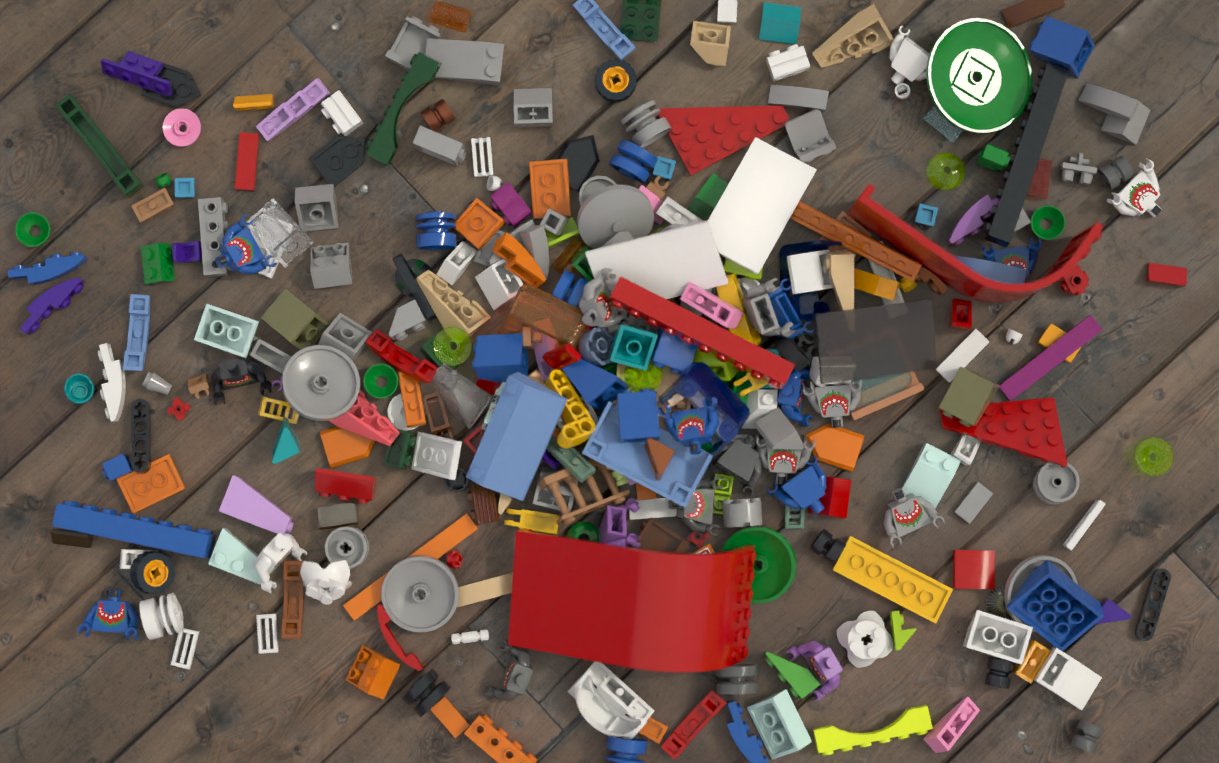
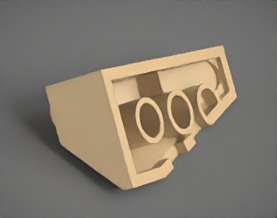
[415,270,491,345]

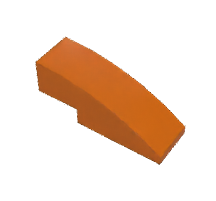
[492,232,546,289]

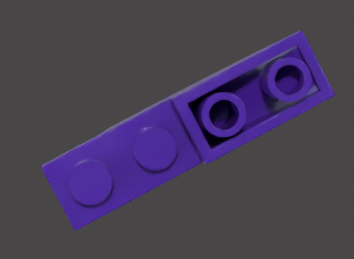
[19,277,85,335]

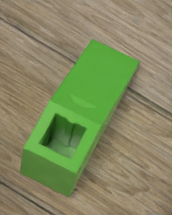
[764,651,820,699]

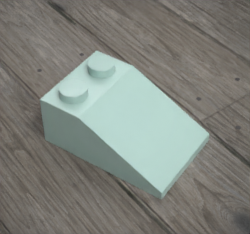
[194,304,259,358]
[902,443,961,508]

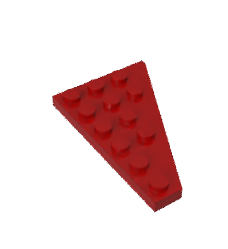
[658,105,790,176]
[939,397,1067,468]

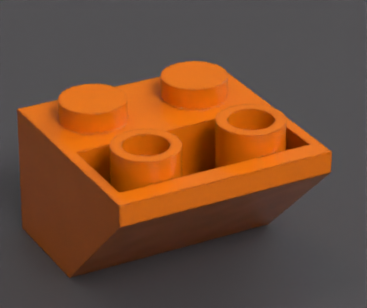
[346,645,401,700]

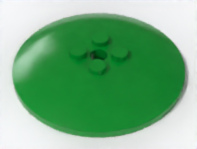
[926,18,1032,133]

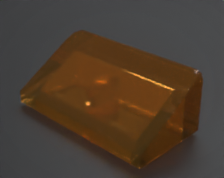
[430,0,472,33]
[551,237,591,275]

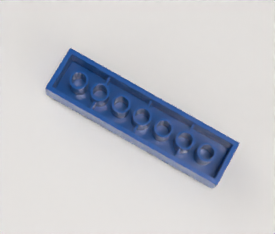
[52,500,215,558]

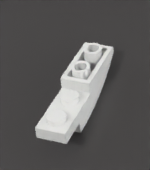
[98,343,126,422]

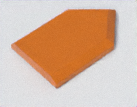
[804,424,864,472]
[320,426,376,468]

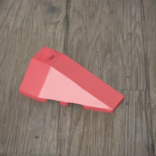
[329,389,400,446]

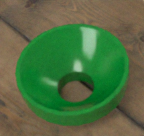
[1030,205,1066,240]
[15,212,51,247]
[363,364,399,399]
[567,522,599,542]

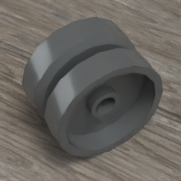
[715,664,758,695]

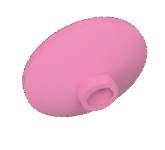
[163,108,201,147]

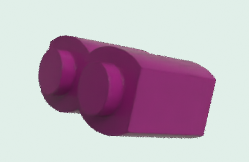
[490,182,532,227]

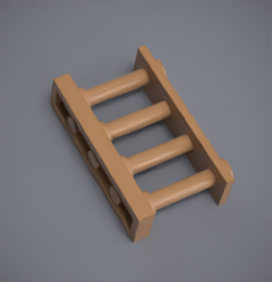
[538,459,630,525]

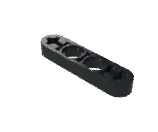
[392,253,437,321]
[131,399,151,474]
[1135,568,1171,641]

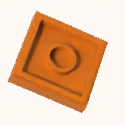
[454,198,505,250]

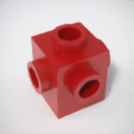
[1060,265,1089,296]

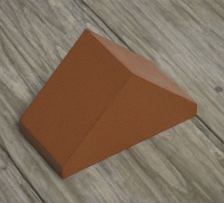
[644,438,675,481]

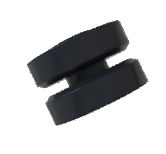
[402,668,451,718]

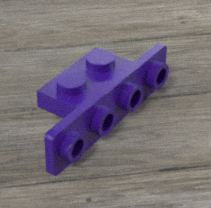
[101,51,172,97]

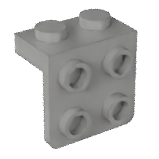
[785,109,837,163]

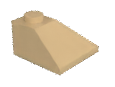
[690,21,731,66]

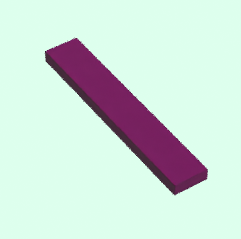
[999,315,1102,401]

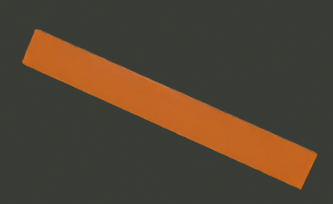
[790,201,923,282]
[343,514,479,621]

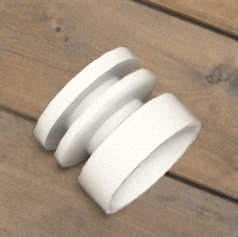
[140,593,184,640]

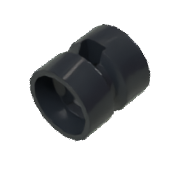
[444,467,470,492]
[810,529,846,564]
[984,657,1014,689]

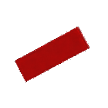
[235,132,259,191]

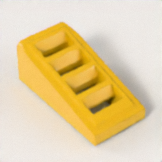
[258,396,299,424]

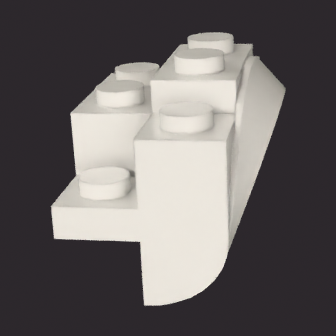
[567,661,654,740]

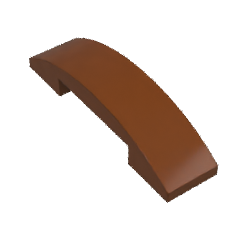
[281,561,304,639]

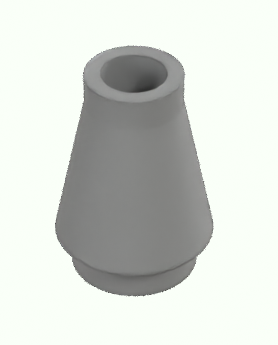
[142,372,172,395]

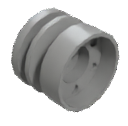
[621,100,671,148]

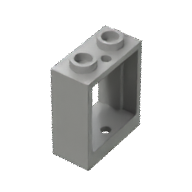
[413,126,466,167]

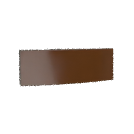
[1001,0,1065,29]
[422,391,455,440]

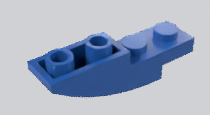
[8,252,88,285]
[726,700,769,763]

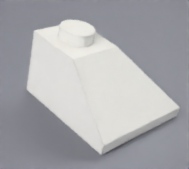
[737,389,778,429]

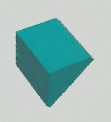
[759,2,801,45]
[609,324,658,371]
[272,418,300,464]

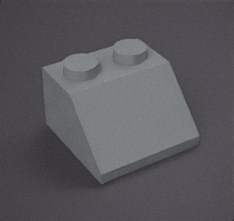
[295,184,339,232]
[318,313,373,363]

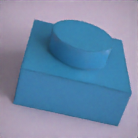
[652,156,676,180]
[175,178,195,198]
[914,204,938,227]

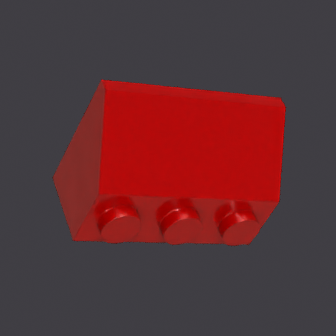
[315,468,377,504]

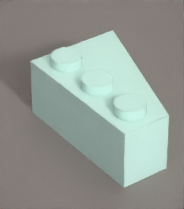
[208,528,262,585]

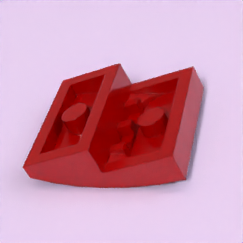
[953,550,995,589]

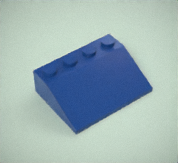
[1007,560,1104,651]

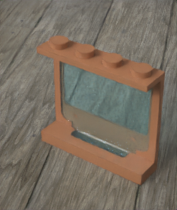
[827,325,925,421]

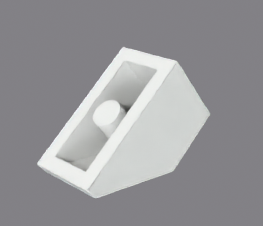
[437,241,477,285]

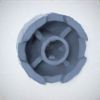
[578,327,613,366]

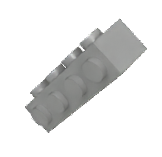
[198,197,231,277]

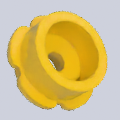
[899,278,917,292]

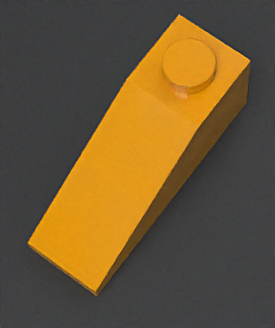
[854,268,901,301]

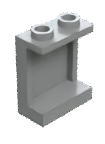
[385,16,441,71]

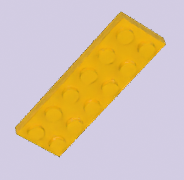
[832,536,953,624]

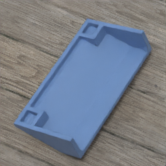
[466,372,568,501]
[582,401,714,508]

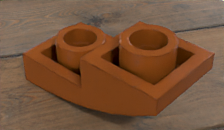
[916,267,948,296]

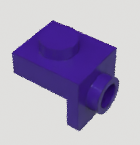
[172,241,202,263]

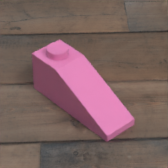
[680,282,744,329]
[924,696,980,753]

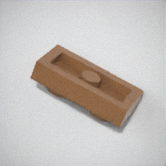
[131,188,175,223]

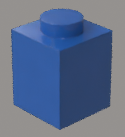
[102,454,134,481]

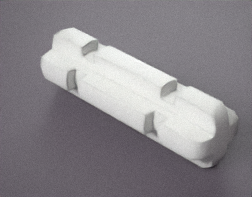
[451,630,489,644]

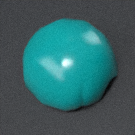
[64,373,94,404]

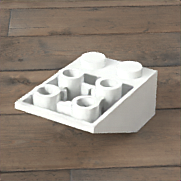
[1034,647,1102,710]

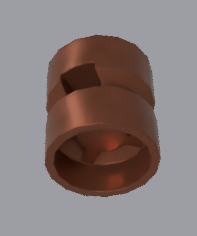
[420,99,456,132]

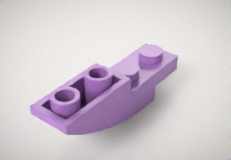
[947,194,998,246]

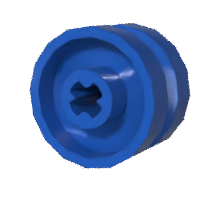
[609,140,658,184]
[547,270,589,319]

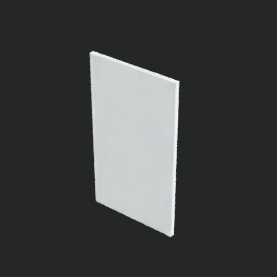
[708,137,817,275]
[586,220,728,311]

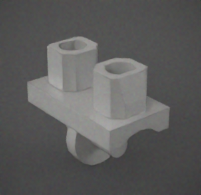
[1059,152,1097,185]

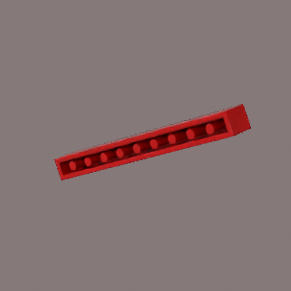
[609,276,795,389]

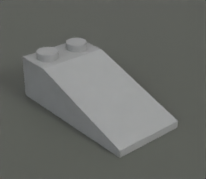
[425,38,504,86]

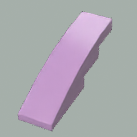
[256,78,330,141]

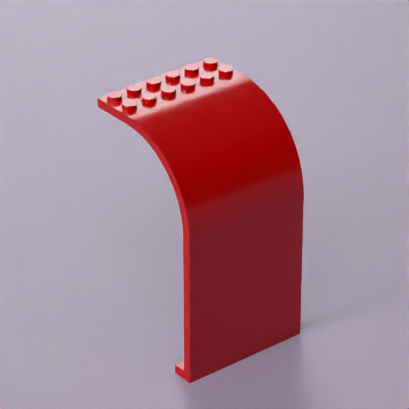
[847,183,1103,303]
[508,528,756,672]

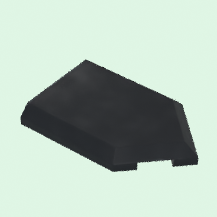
[141,63,201,108]
[309,135,366,187]
[556,135,600,193]

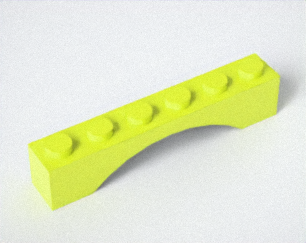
[812,705,933,756]

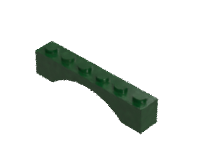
[366,52,442,165]
[55,94,144,198]

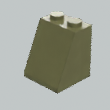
[261,288,330,350]
[939,366,1000,427]

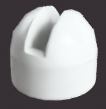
[895,83,910,99]
[487,175,502,191]
[1006,329,1023,344]

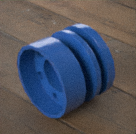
[416,211,457,250]
[605,735,648,763]

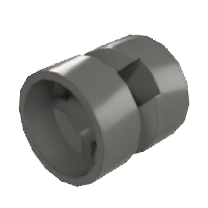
[1098,155,1134,190]
[1070,719,1104,754]

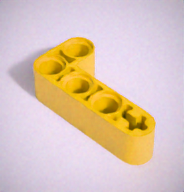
[716,273,761,345]
[544,370,595,449]

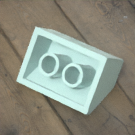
[747,689,812,760]

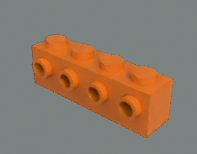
[464,714,538,763]

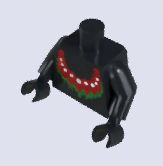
[211,357,272,406]

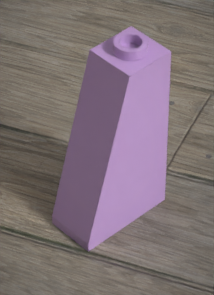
[219,475,294,534]

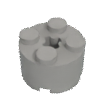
[723,498,762,527]

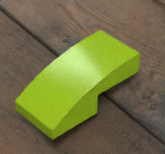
[712,473,734,516]

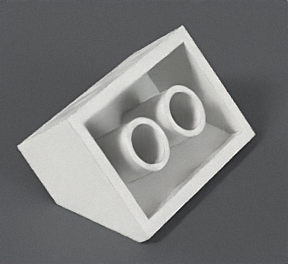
[963,610,1033,664]

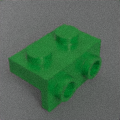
[140,243,175,285]

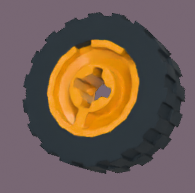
[595,59,637,103]
[130,551,175,595]

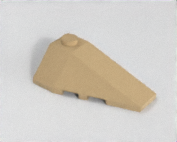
[812,4,894,68]
[824,249,854,331]

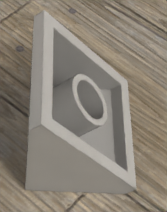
[1100,99,1150,146]
[754,407,804,450]

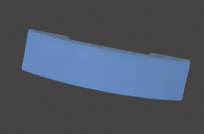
[573,0,636,61]
[953,256,1028,284]
[123,294,150,372]

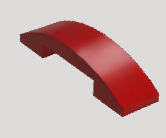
[365,329,440,384]
[377,603,424,671]
[660,690,727,760]

